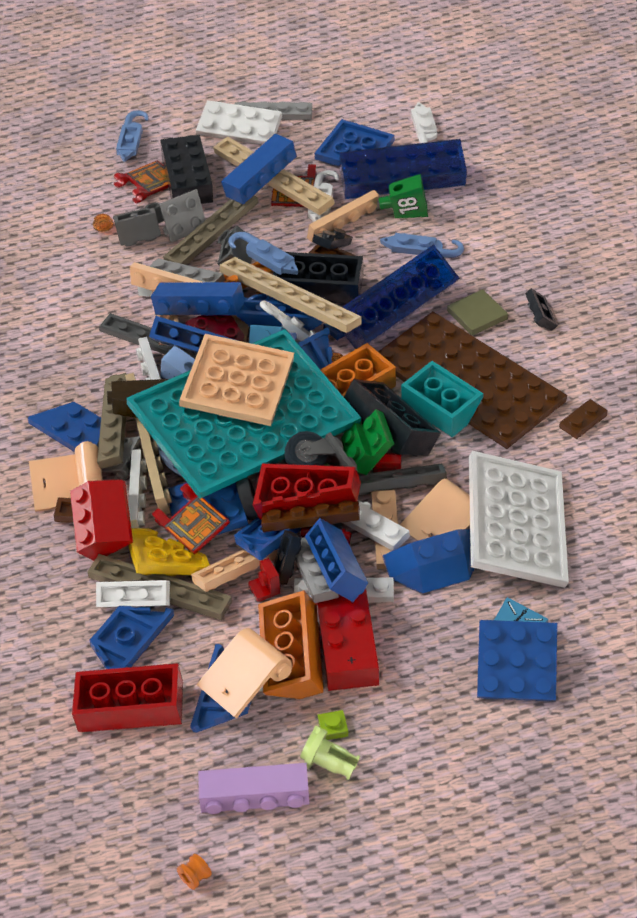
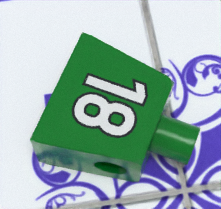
[379,174,428,218]

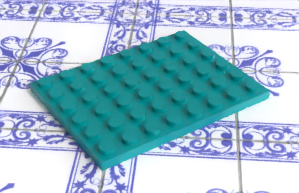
[127,329,361,499]

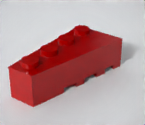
[253,464,361,520]

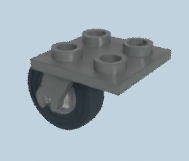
[284,431,358,472]

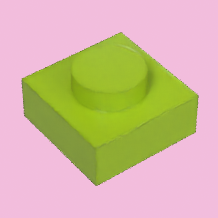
[317,710,349,740]

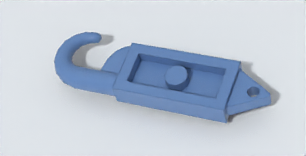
[116,110,149,162]
[228,232,298,275]
[380,233,464,258]

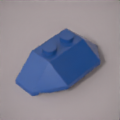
[237,293,323,332]
[382,529,475,594]

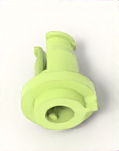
[300,725,360,780]

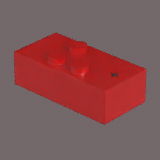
[316,588,379,691]
[72,663,183,732]

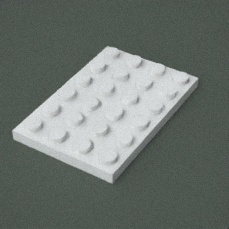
[469,451,569,588]

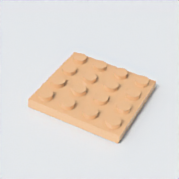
[179,334,294,426]

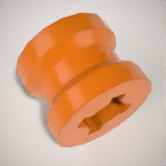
[177,853,212,890]

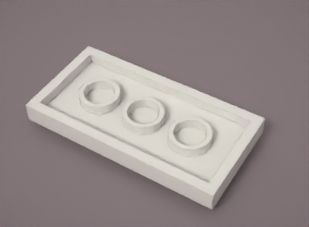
[196,100,282,145]

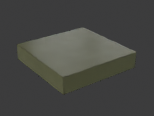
[447,289,508,336]

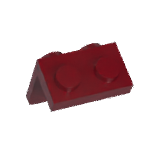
[186,315,244,342]

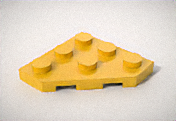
[128,528,210,576]

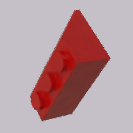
[70,480,133,561]

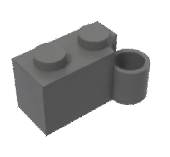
[113,203,164,246]
[218,226,252,266]

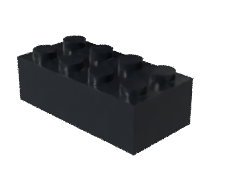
[160,135,213,204]
[273,252,364,304]
[344,379,441,457]

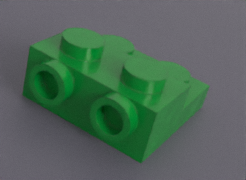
[341,409,394,475]

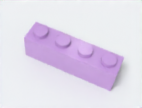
[198,763,310,814]

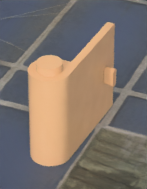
[29,441,103,512]
[400,479,470,541]
[196,628,292,719]

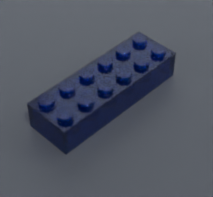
[339,139,467,199]
[342,244,460,349]

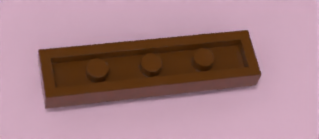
[261,500,360,532]

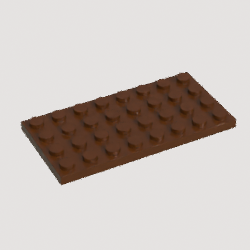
[378,311,568,449]

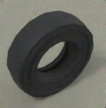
[236,477,258,520]

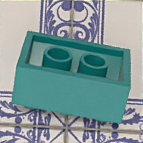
[401,361,483,437]

